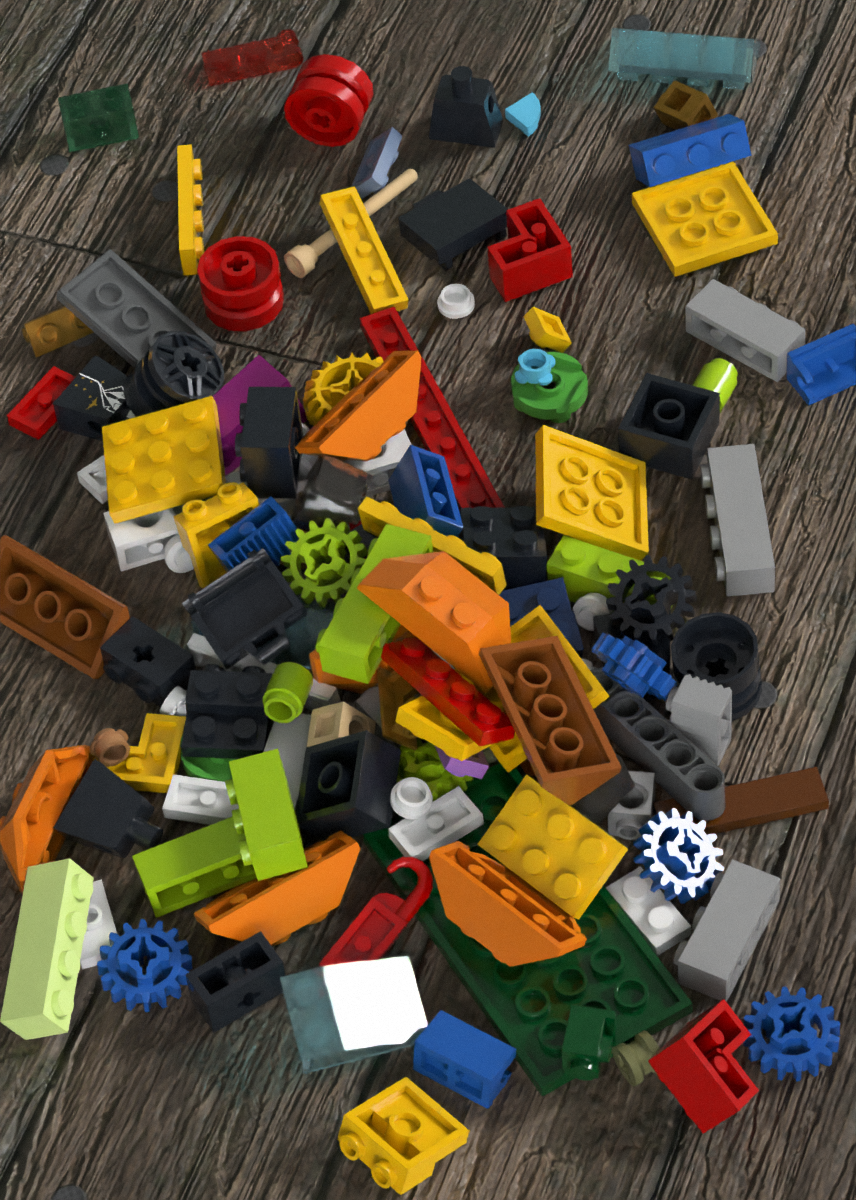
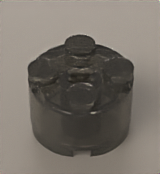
[290,454,374,532]

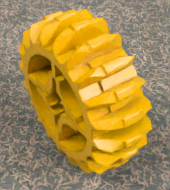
[303,352,384,426]

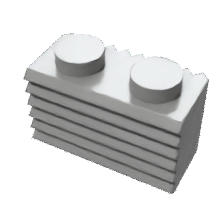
[666,674,732,766]

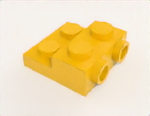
[173,482,259,589]
[337,1077,470,1195]

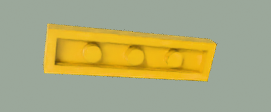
[177,144,204,276]
[320,186,409,314]
[358,496,506,595]

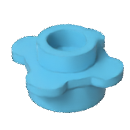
[515,349,556,386]

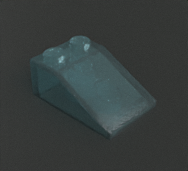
[280,956,428,1074]

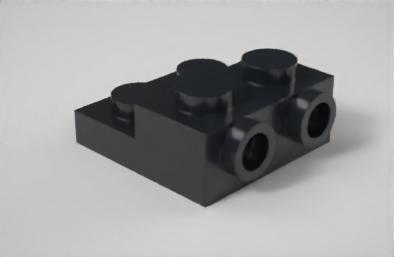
[181,664,272,759]

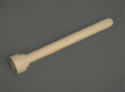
[284,169,418,278]

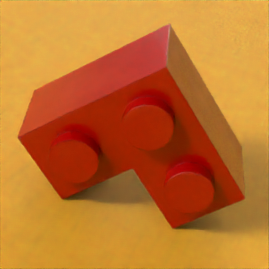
[487,198,573,302]
[648,999,759,1134]

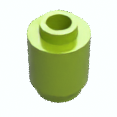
[692,358,738,413]
[263,662,313,723]

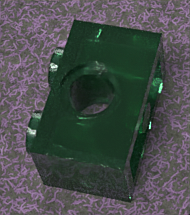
[58,83,139,152]

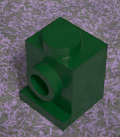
[561,1004,617,1081]

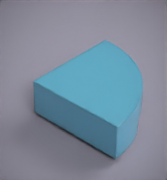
[505,92,541,137]

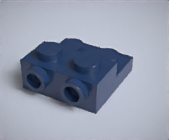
[499,577,584,658]

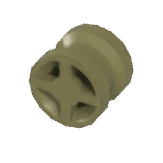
[612,1030,660,1087]

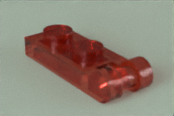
[201,29,304,86]

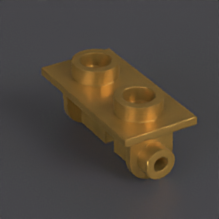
[21,306,94,358]
[377,667,418,750]

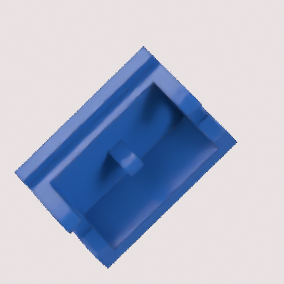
[786,324,856,406]
[413,1010,517,1109]

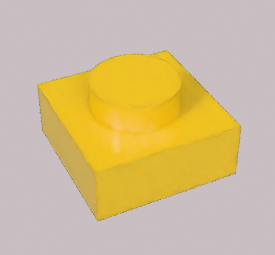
[523,307,572,353]

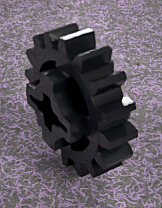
[606,555,697,646]

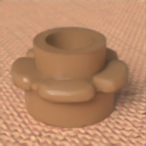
[90,728,130,767]

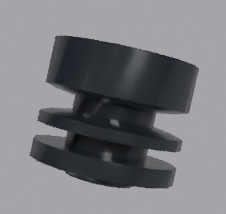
[123,331,224,417]
[671,612,762,721]

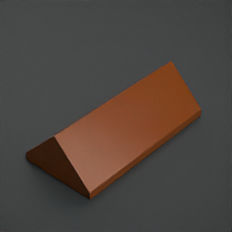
[0,535,130,679]
[479,636,622,806]

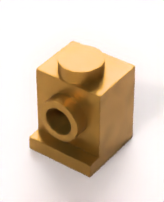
[653,80,718,130]

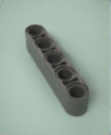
[590,667,726,821]

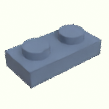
[351,127,402,199]

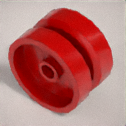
[284,54,374,147]
[197,236,284,332]

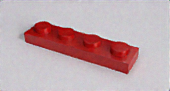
[381,637,515,747]

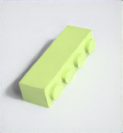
[0,858,94,1040]

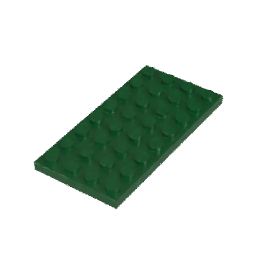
[363,763,693,1097]

